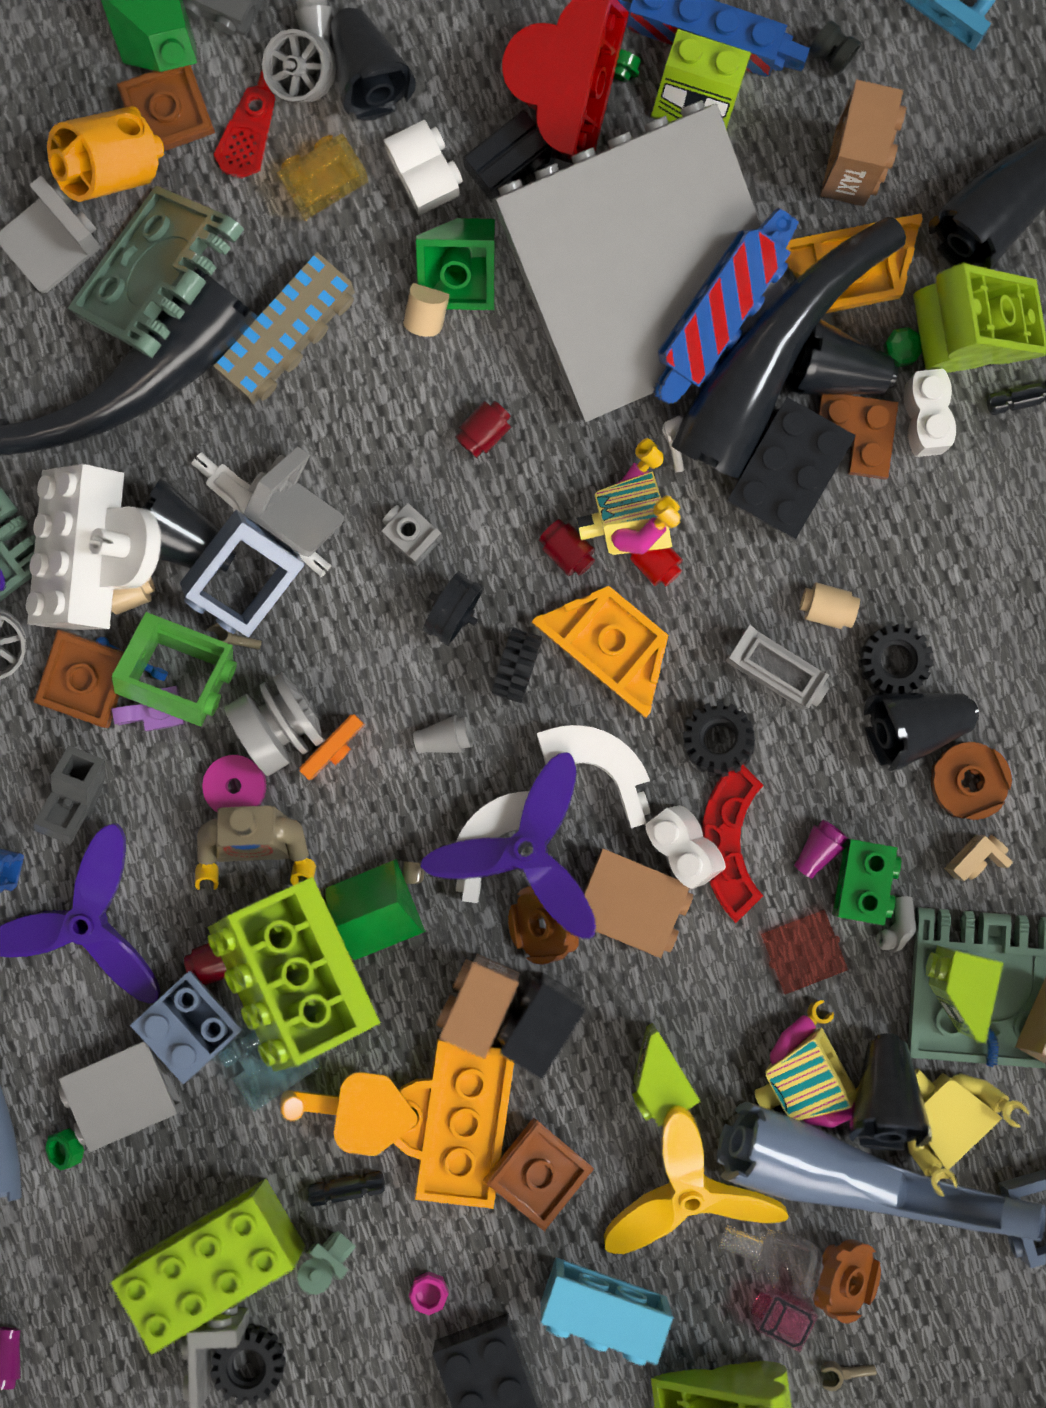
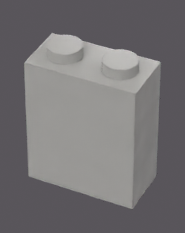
[58,1041,184,1153]

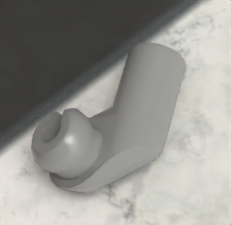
[876,896,916,953]

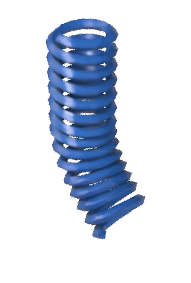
[986,1026,999,1067]

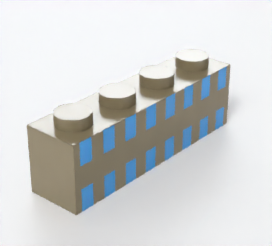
[214,252,355,405]

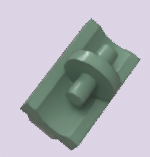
[297,1231,356,1295]

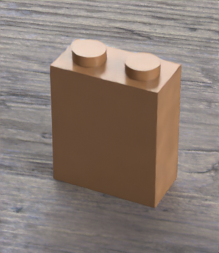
[583,848,694,958]

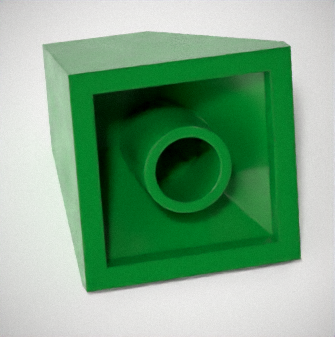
[101,0,197,72]
[416,218,495,310]

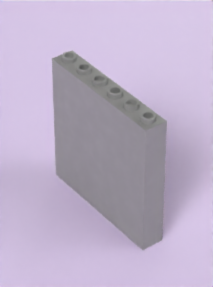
[491,100,784,422]

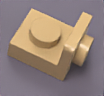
[944,835,1013,881]

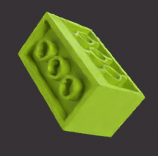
[208,877,380,1072]
[110,1178,306,1355]

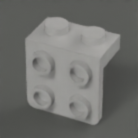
[0,175,102,293]
[244,446,344,557]
[181,1303,249,1408]

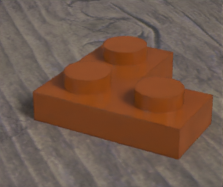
[818,395,899,480]

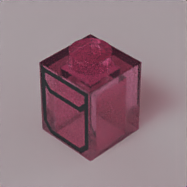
[751,1284,818,1352]

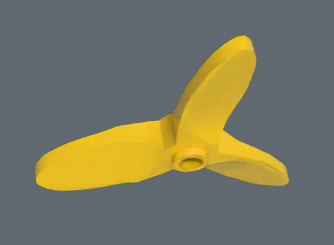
[604,1106,789,1254]

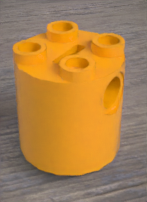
[47,106,164,202]

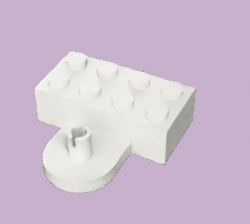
[26,464,161,630]

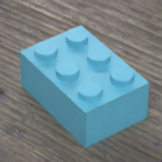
[540,1257,673,1365]

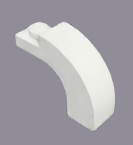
[537,725,650,828]
[456,791,530,903]

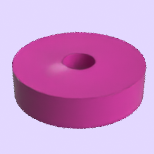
[202,755,266,813]

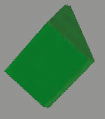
[326,859,426,960]

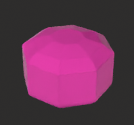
[409,1271,449,1315]

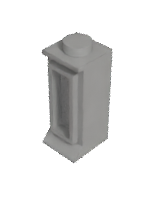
[725,625,829,710]

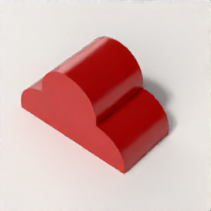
[502,0,629,160]

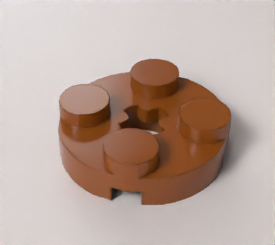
[930,742,1012,820]
[508,886,579,965]
[813,1239,881,1323]

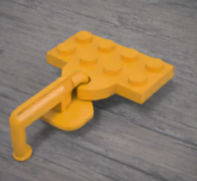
[280,1039,514,1209]

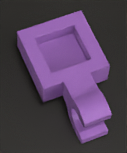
[112,686,185,732]

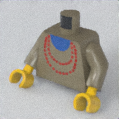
[195,806,316,890]

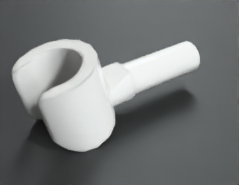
[662,416,684,473]

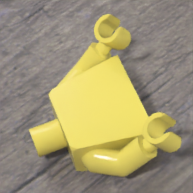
[907,1069,1029,1197]

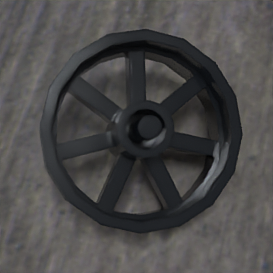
[422,571,484,646]

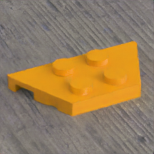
[785,213,923,313]
[532,586,668,718]

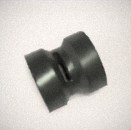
[809,20,862,75]

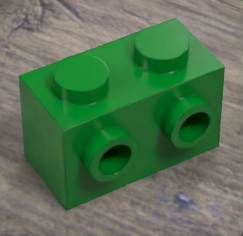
[832,839,902,926]

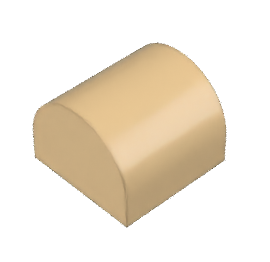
[403,283,450,337]

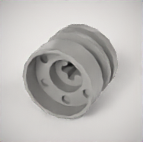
[224,672,325,776]

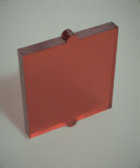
[761,910,848,995]

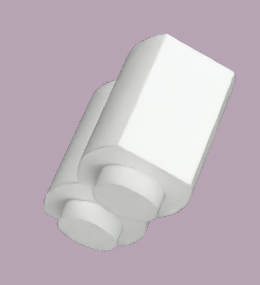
[384,119,463,216]
[904,369,956,457]
[645,805,726,889]

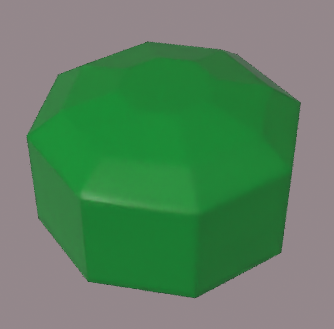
[883,327,922,368]
[45,1128,84,1171]

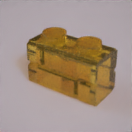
[277,133,369,221]

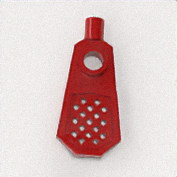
[213,70,275,179]

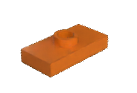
[299,714,366,780]

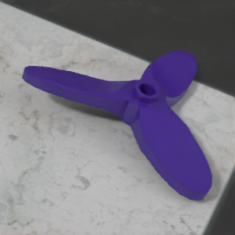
[420,752,596,939]
[0,823,161,1003]

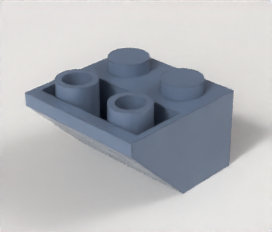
[130,970,243,1084]

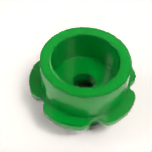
[613,49,641,82]

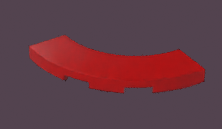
[702,765,764,923]

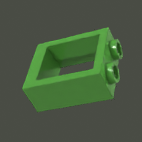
[112,612,237,727]

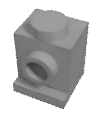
[382,503,443,566]

